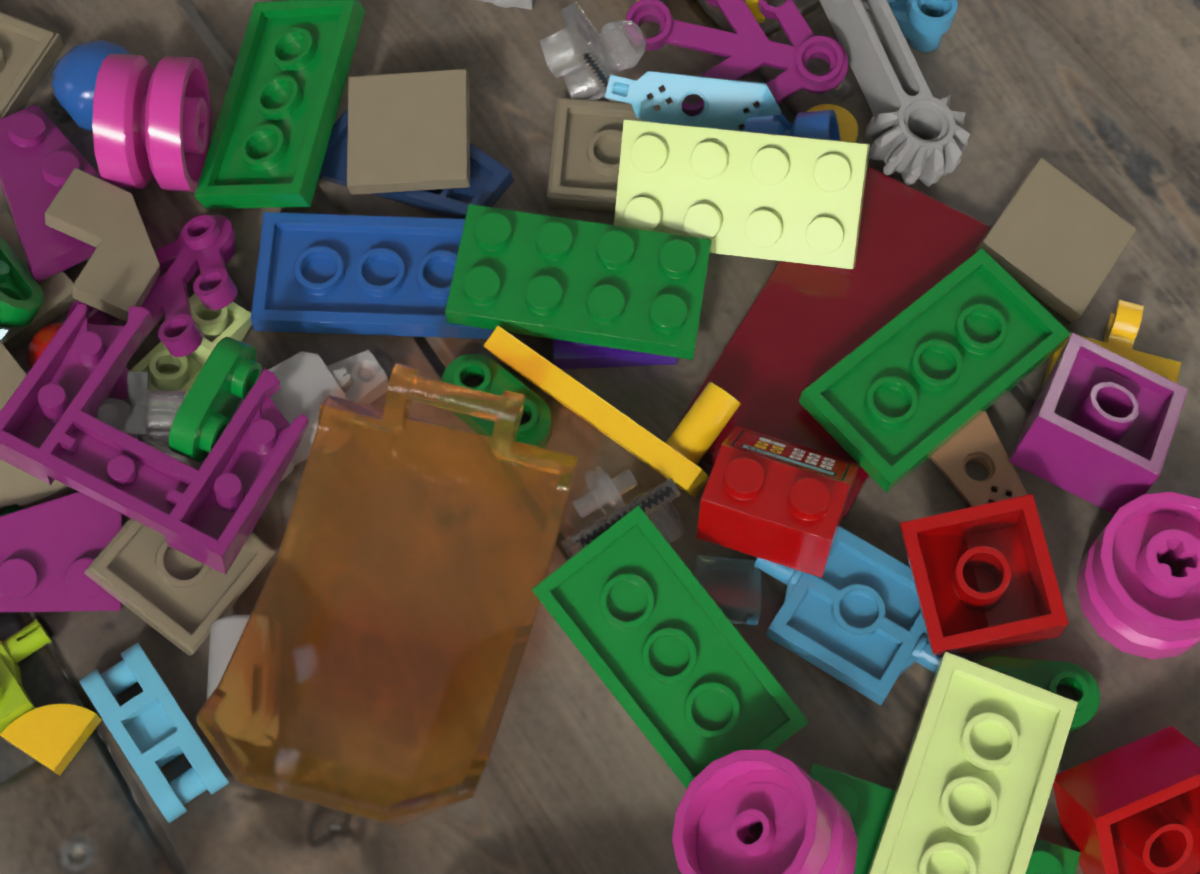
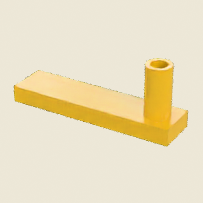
[483,326,741,498]

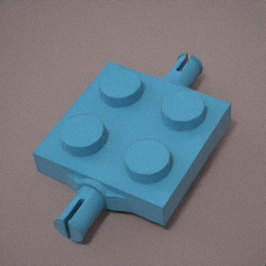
[754,526,962,706]

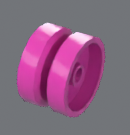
[92,54,211,192]
[1076,491,1200,659]
[672,750,858,874]

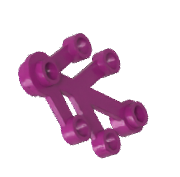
[625,0,848,128]
[67,215,238,409]

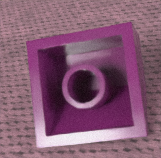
[1008,333,1189,515]

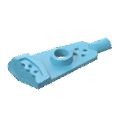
[605,70,781,131]

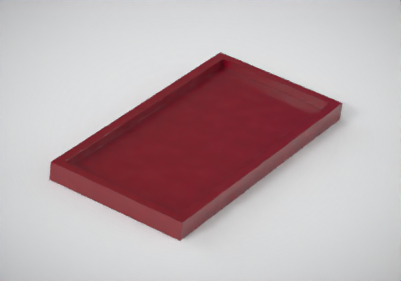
[672,166,990,527]

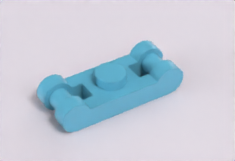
[79,642,229,823]

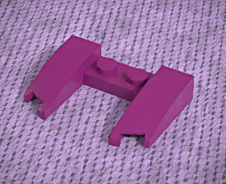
[0,304,309,575]

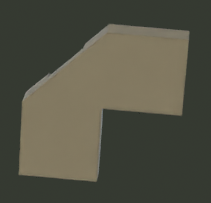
[45,168,160,322]

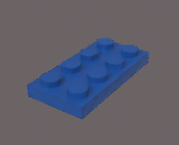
[251,212,494,339]

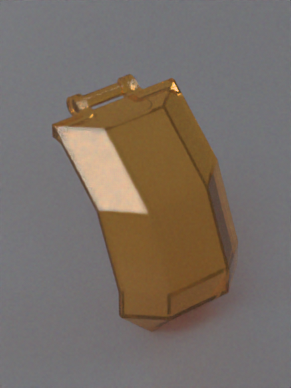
[196,364,579,828]

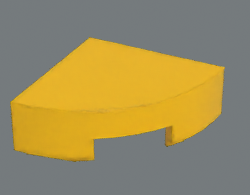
[0,704,102,776]

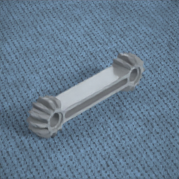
[819,0,970,187]

